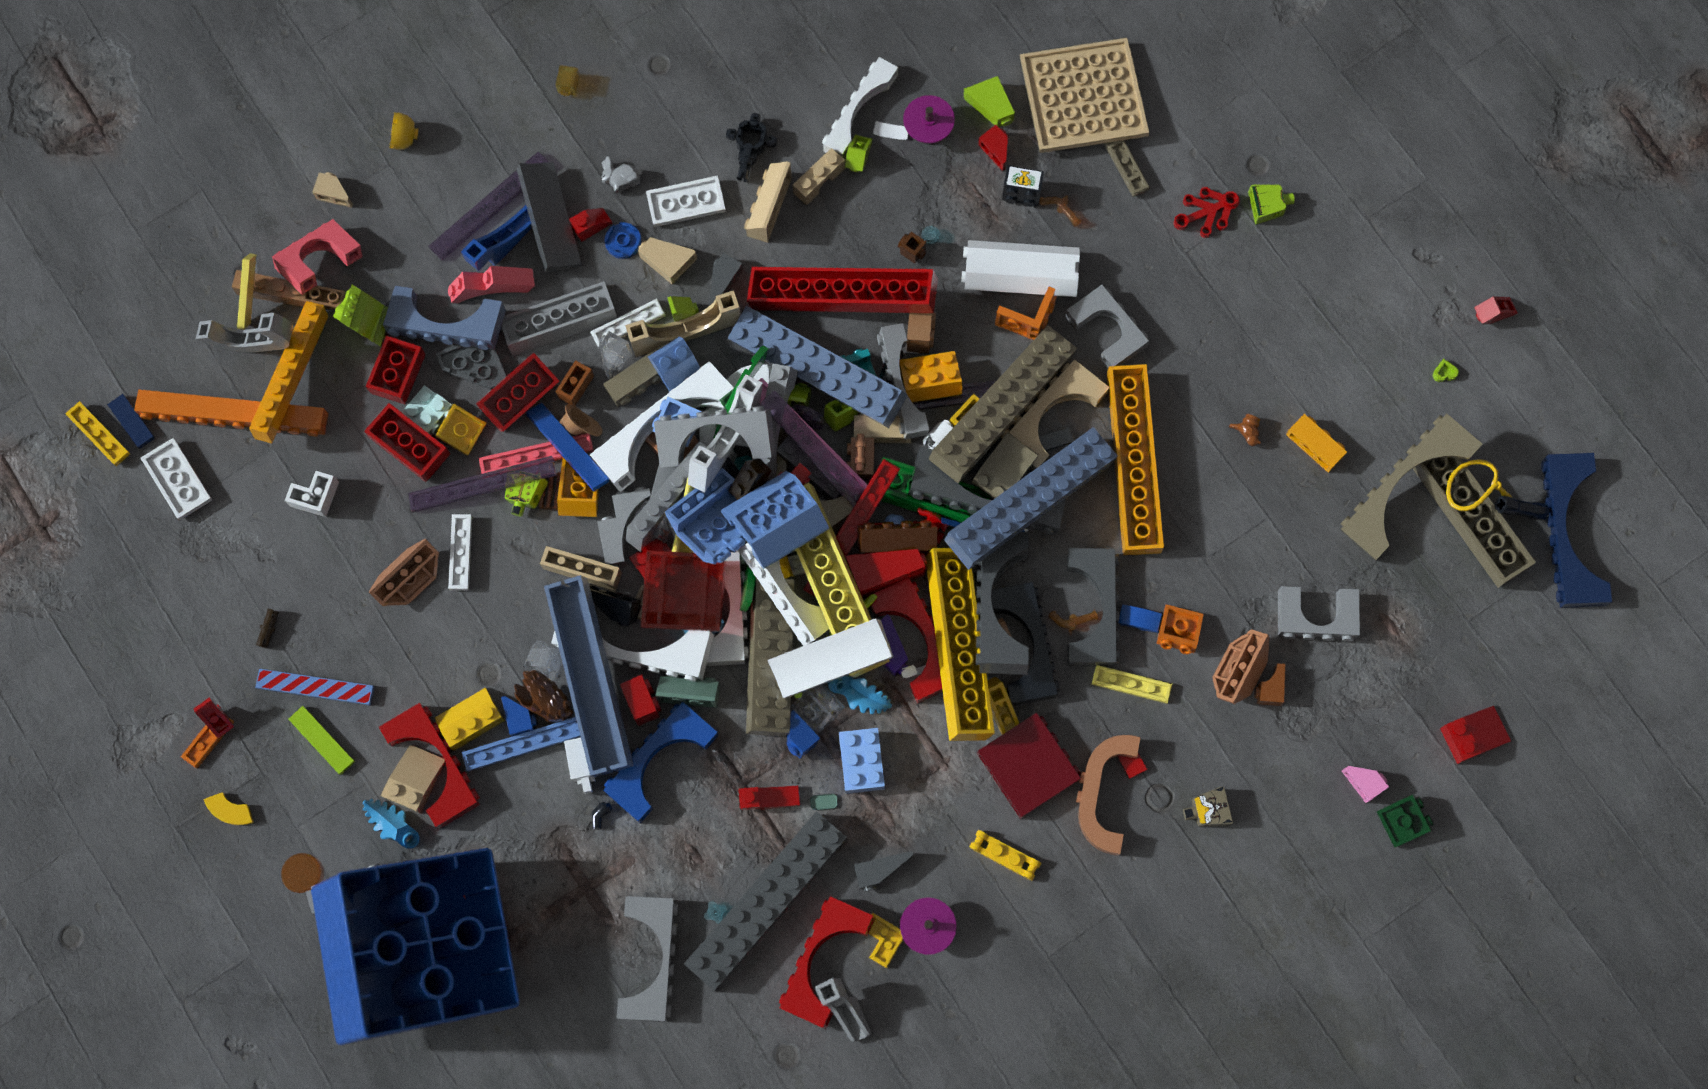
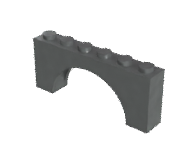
[1067,548,1120,666]

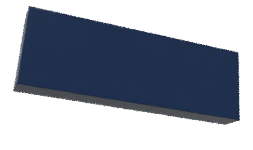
[107,394,155,449]

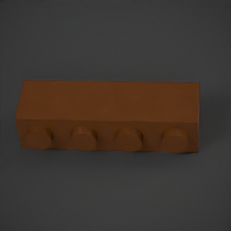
[857,520,937,553]

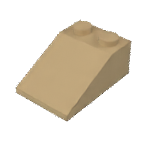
[381,745,445,814]

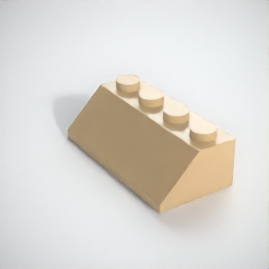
[744,162,792,243]

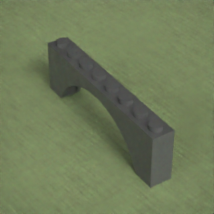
[908,446,1066,535]
[976,532,1029,675]

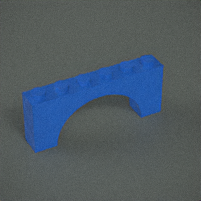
[603,702,719,823]

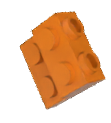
[1156,604,1204,654]

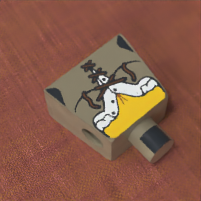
[1183,786,1233,827]

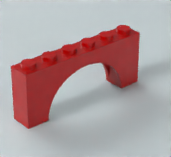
[870,577,943,703]

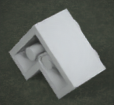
[285,471,339,517]

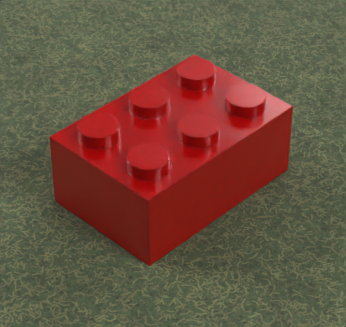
[365,336,426,405]

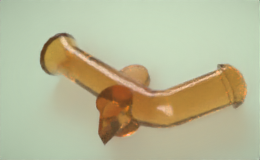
[1039,195,1082,227]
[1048,609,1098,635]

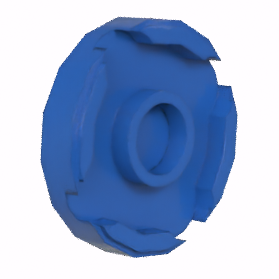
[604,222,642,259]

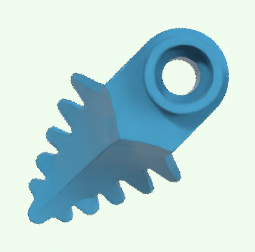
[827,675,892,714]
[363,799,420,849]

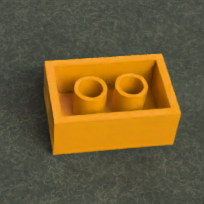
[899,351,962,402]

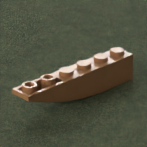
[232,270,346,309]

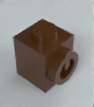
[898,231,927,264]

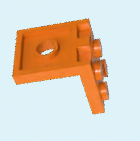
[995,287,1057,340]

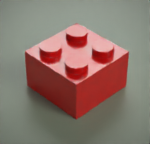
[620,675,662,726]

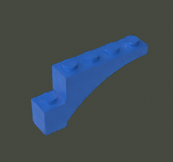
[461,205,532,271]

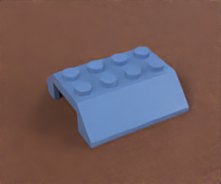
[665,468,746,564]

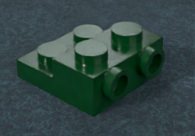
[1376,794,1434,848]

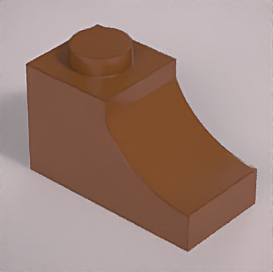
[1254,663,1285,706]

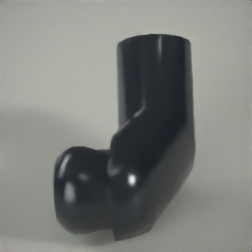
[592,802,612,829]

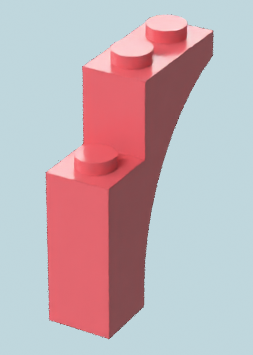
[448,266,535,304]

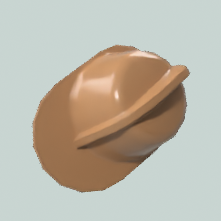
[560,404,602,436]

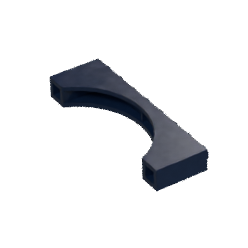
[1541,453,1612,608]

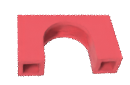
[272,219,362,295]

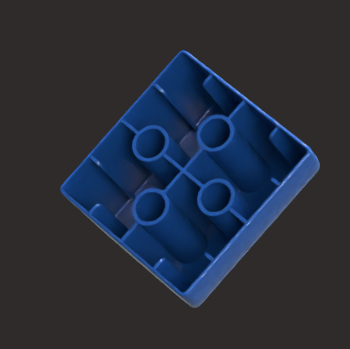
[311,848,520,1045]

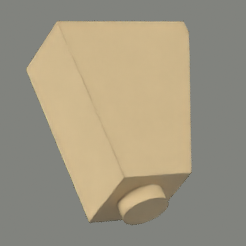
[638,237,697,285]

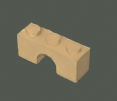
[793,148,845,205]

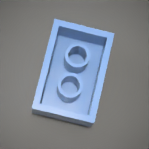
[839,728,885,794]

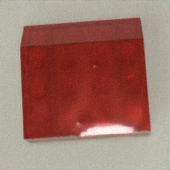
[641,551,726,632]

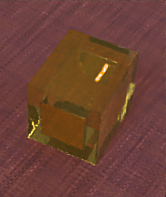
[555,65,580,96]

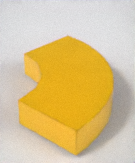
[203,792,254,825]

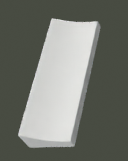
[767,618,893,698]

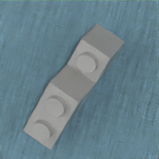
[815,978,872,1043]

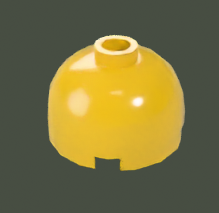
[390,112,418,150]

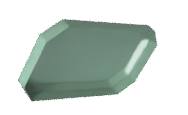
[810,794,837,810]

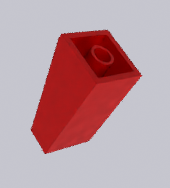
[846,549,927,599]

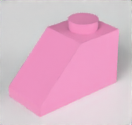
[1342,766,1389,803]

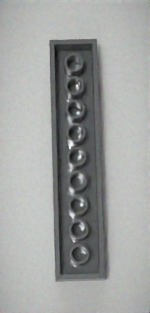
[684,811,847,992]

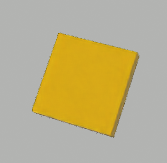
[434,404,487,456]

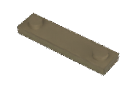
[1104,140,1150,197]

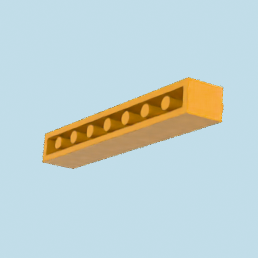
[249,301,328,443]

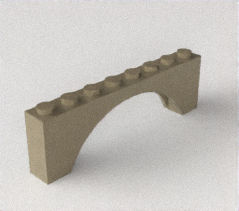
[1341,414,1482,561]

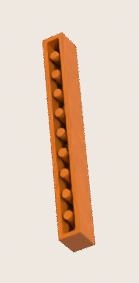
[134,389,328,437]

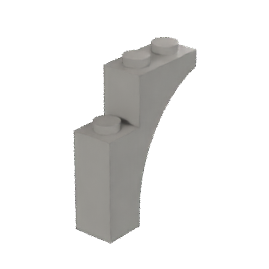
[597,487,651,567]

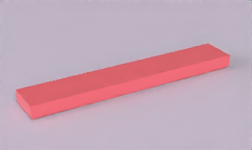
[479,433,594,477]

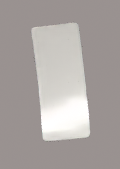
[873,121,908,140]

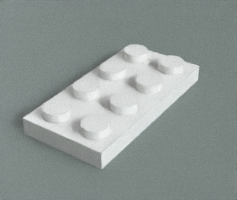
[646,176,726,227]
[141,438,212,520]

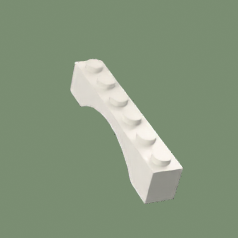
[822,57,898,159]

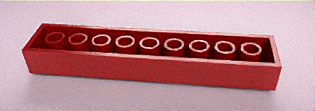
[747,267,938,313]

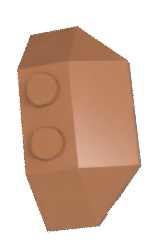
[369,539,439,606]
[1212,629,1269,704]

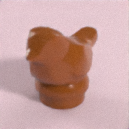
[1229,414,1261,446]

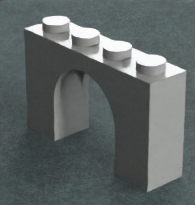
[1065,285,1149,368]
[1278,586,1360,642]

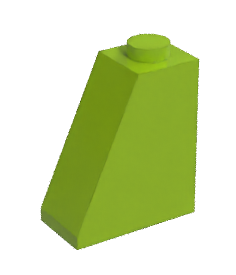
[963,76,1015,127]

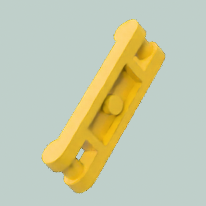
[969,830,1041,881]

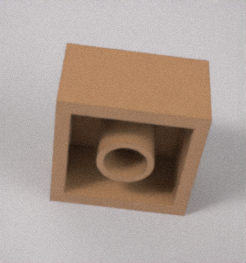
[907,312,936,354]

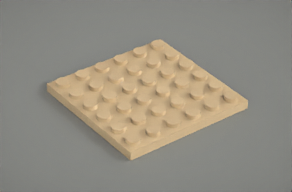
[1020,38,1149,153]

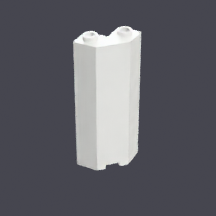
[961,240,1080,297]

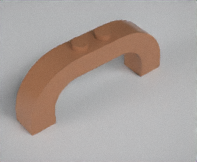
[1076,735,1140,856]

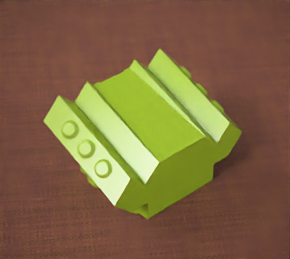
[333,284,388,347]

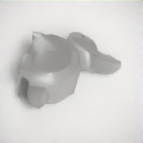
[602,156,643,194]

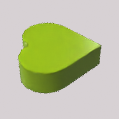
[1433,358,1459,382]

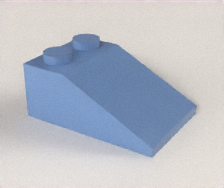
[648,337,700,392]

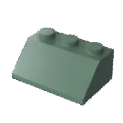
[656,675,720,708]

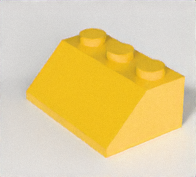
[435,687,505,751]

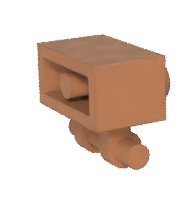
[847,434,874,479]

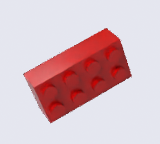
[476,353,559,432]
[364,403,450,482]

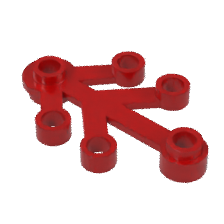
[1173,187,1240,238]

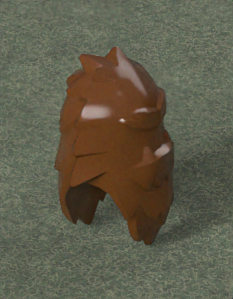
[514,670,573,722]

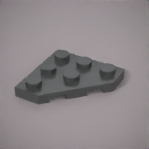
[435,344,506,390]

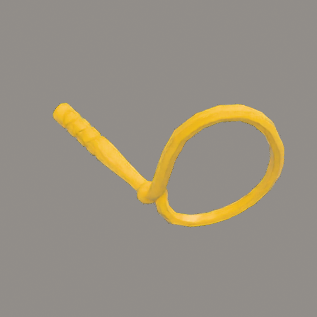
[1446,459,1513,511]

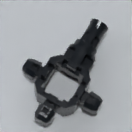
[726,113,777,182]

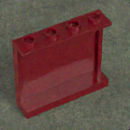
[977,713,1081,819]

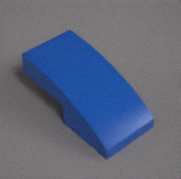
[1119,604,1163,633]

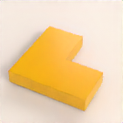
[869,912,903,968]

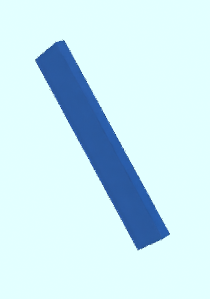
[526,403,609,492]

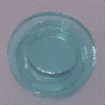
[922,226,940,244]

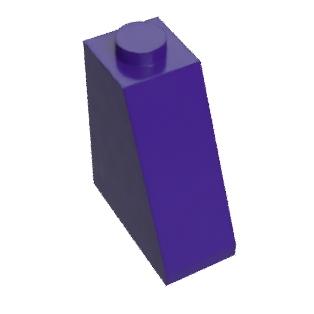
[881,614,908,677]

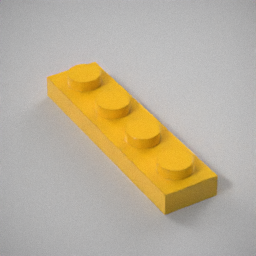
[65,401,130,466]

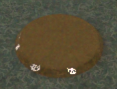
[281,853,321,893]

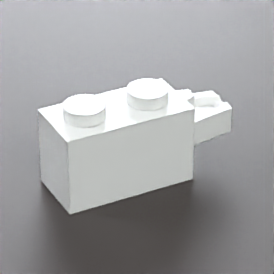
[564,738,596,794]

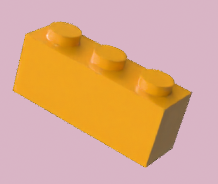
[1286,414,1347,473]

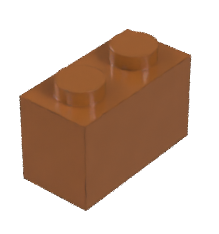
[555,360,594,406]

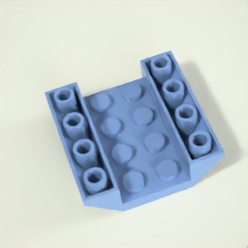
[721,471,829,569]

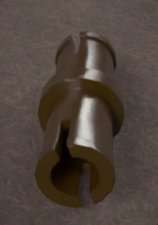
[255,608,279,649]

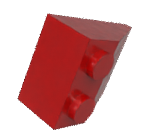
[1440,706,1511,764]

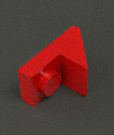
[193,697,234,738]

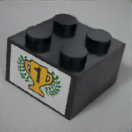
[1002,165,1044,207]

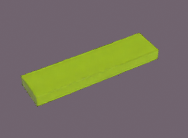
[288,706,355,775]

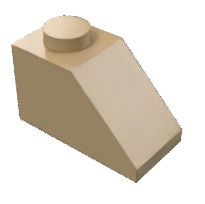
[312,172,353,208]

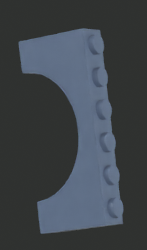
[383,286,506,350]

